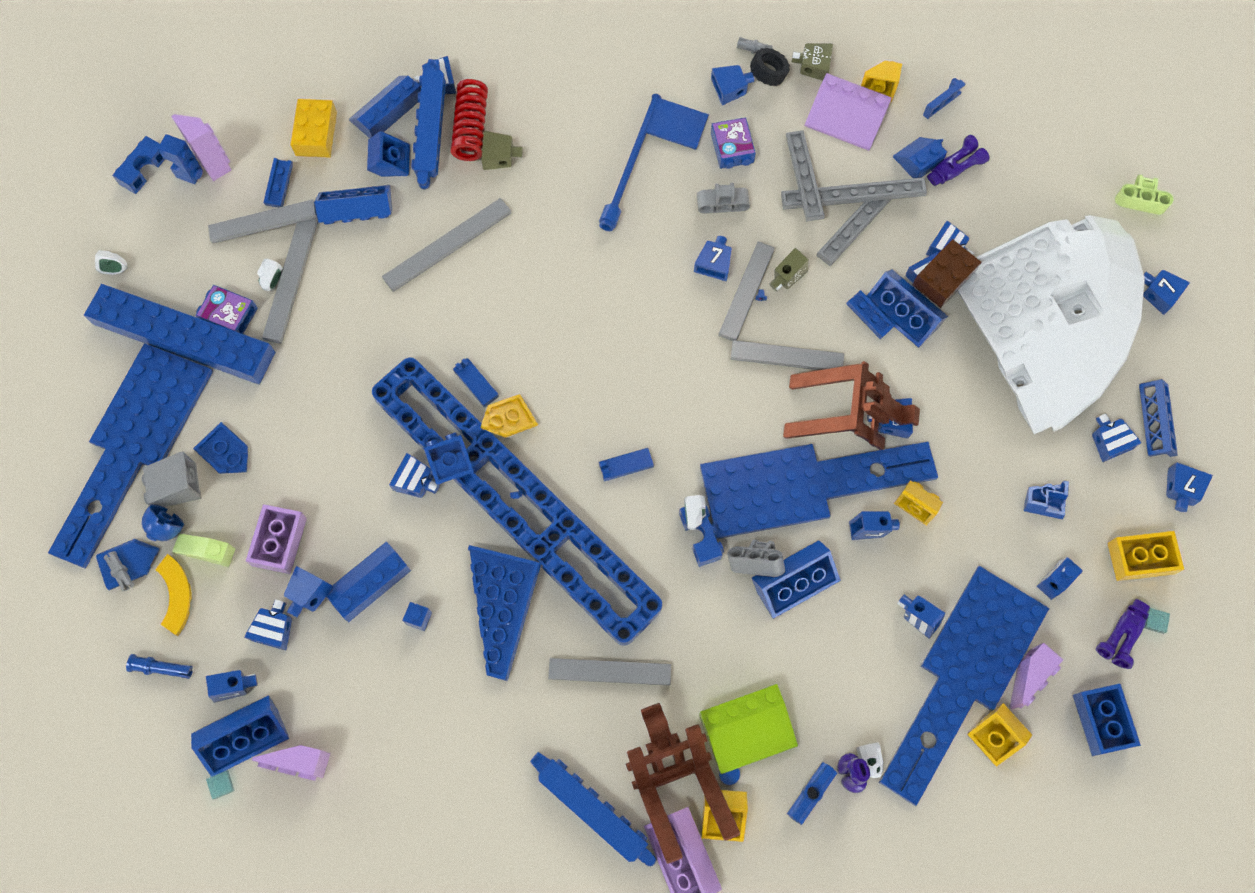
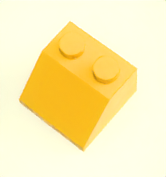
[861,60,902,102]
[894,480,943,526]
[967,703,1032,767]
[701,790,748,842]

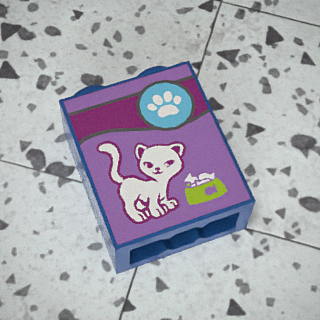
[711,117,756,169]
[195,285,258,334]

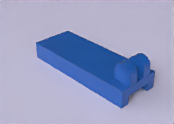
[923,78,965,119]
[263,158,293,208]
[846,290,895,339]
[453,358,499,408]
[599,448,654,482]

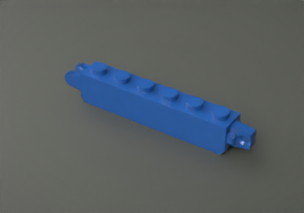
[411,59,446,189]
[530,752,656,867]

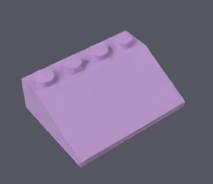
[804,73,892,151]

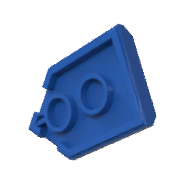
[193,422,248,474]
[96,539,160,590]

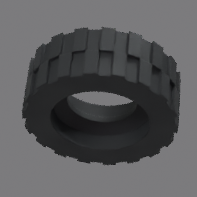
[750,48,790,86]

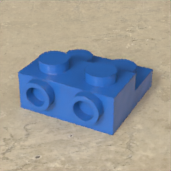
[424,432,474,485]

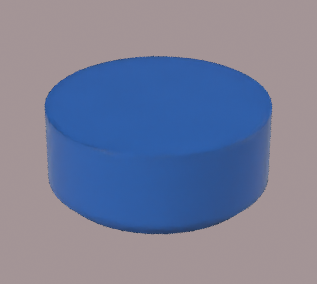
[719,768,740,785]

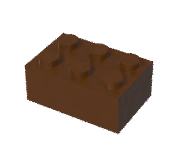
[912,239,982,308]

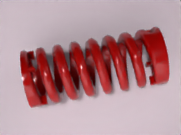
[450,79,488,161]

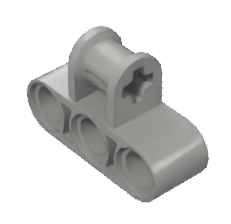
[697,183,750,214]
[727,539,785,577]

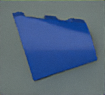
[1024,481,1069,520]

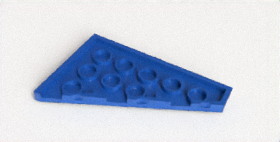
[468,545,541,681]

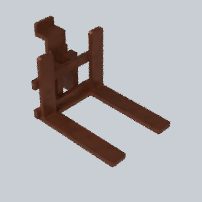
[783,361,920,450]
[626,703,740,864]

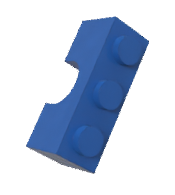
[157,134,203,184]
[112,136,165,194]
[679,506,724,567]

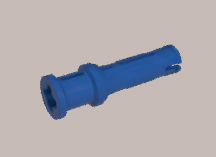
[126,654,193,679]

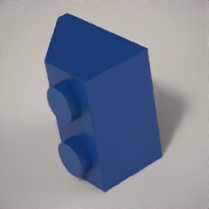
[367,131,410,177]
[893,137,947,178]

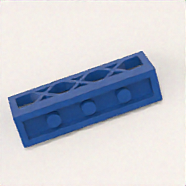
[1139,379,1178,457]

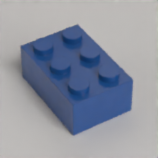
[1072,684,1141,756]

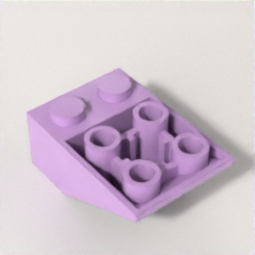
[1010,643,1063,710]
[252,745,331,781]

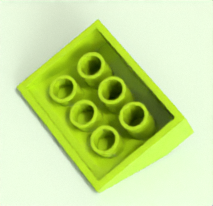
[699,684,798,774]

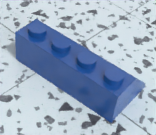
[349,75,421,138]
[314,185,392,225]
[867,269,948,348]
[752,540,841,619]
[326,541,411,623]
[191,695,289,777]

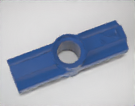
[786,762,837,825]

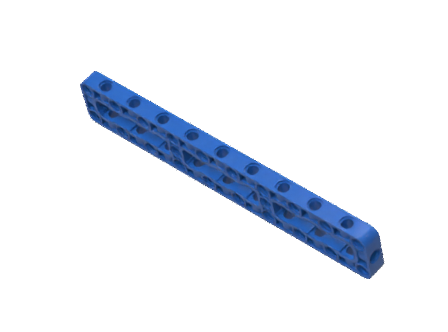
[372,357,662,646]

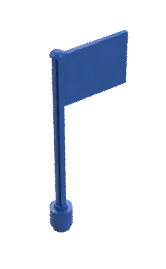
[599,94,709,232]

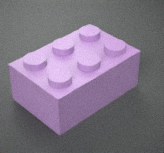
[246,504,307,574]

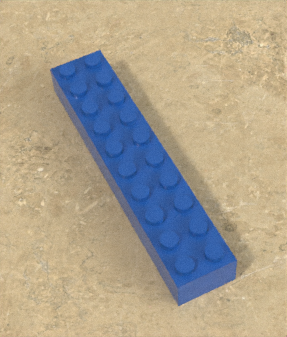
[84,284,276,385]

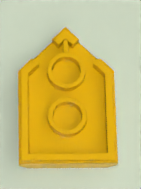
[480,394,538,438]

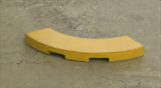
[155,554,192,636]

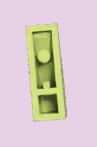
[172,534,235,567]

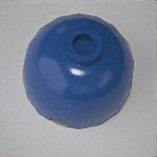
[141,504,184,541]

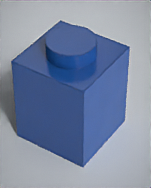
[402,602,432,631]

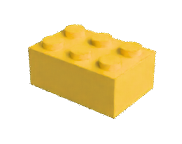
[290,99,337,158]
[1107,531,1185,581]

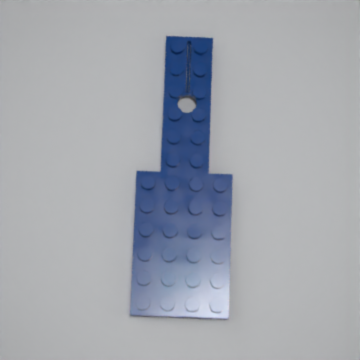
[48,343,213,569]
[700,442,938,539]
[879,566,1050,806]

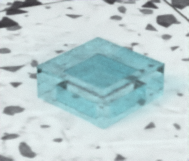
[1144,608,1170,634]
[206,771,235,799]

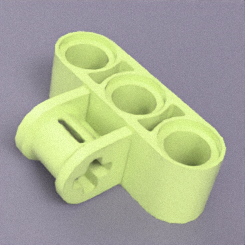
[1115,174,1174,215]

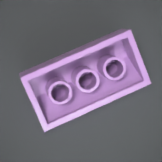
[171,114,231,181]
[644,807,722,893]

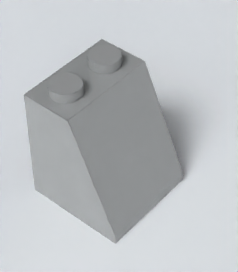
[142,451,201,507]

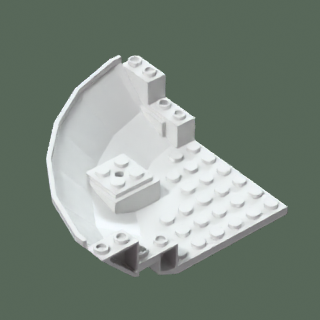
[957,215,1144,434]

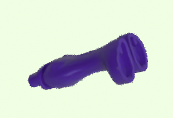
[927,134,990,186]
[1095,599,1150,669]
[837,753,870,793]

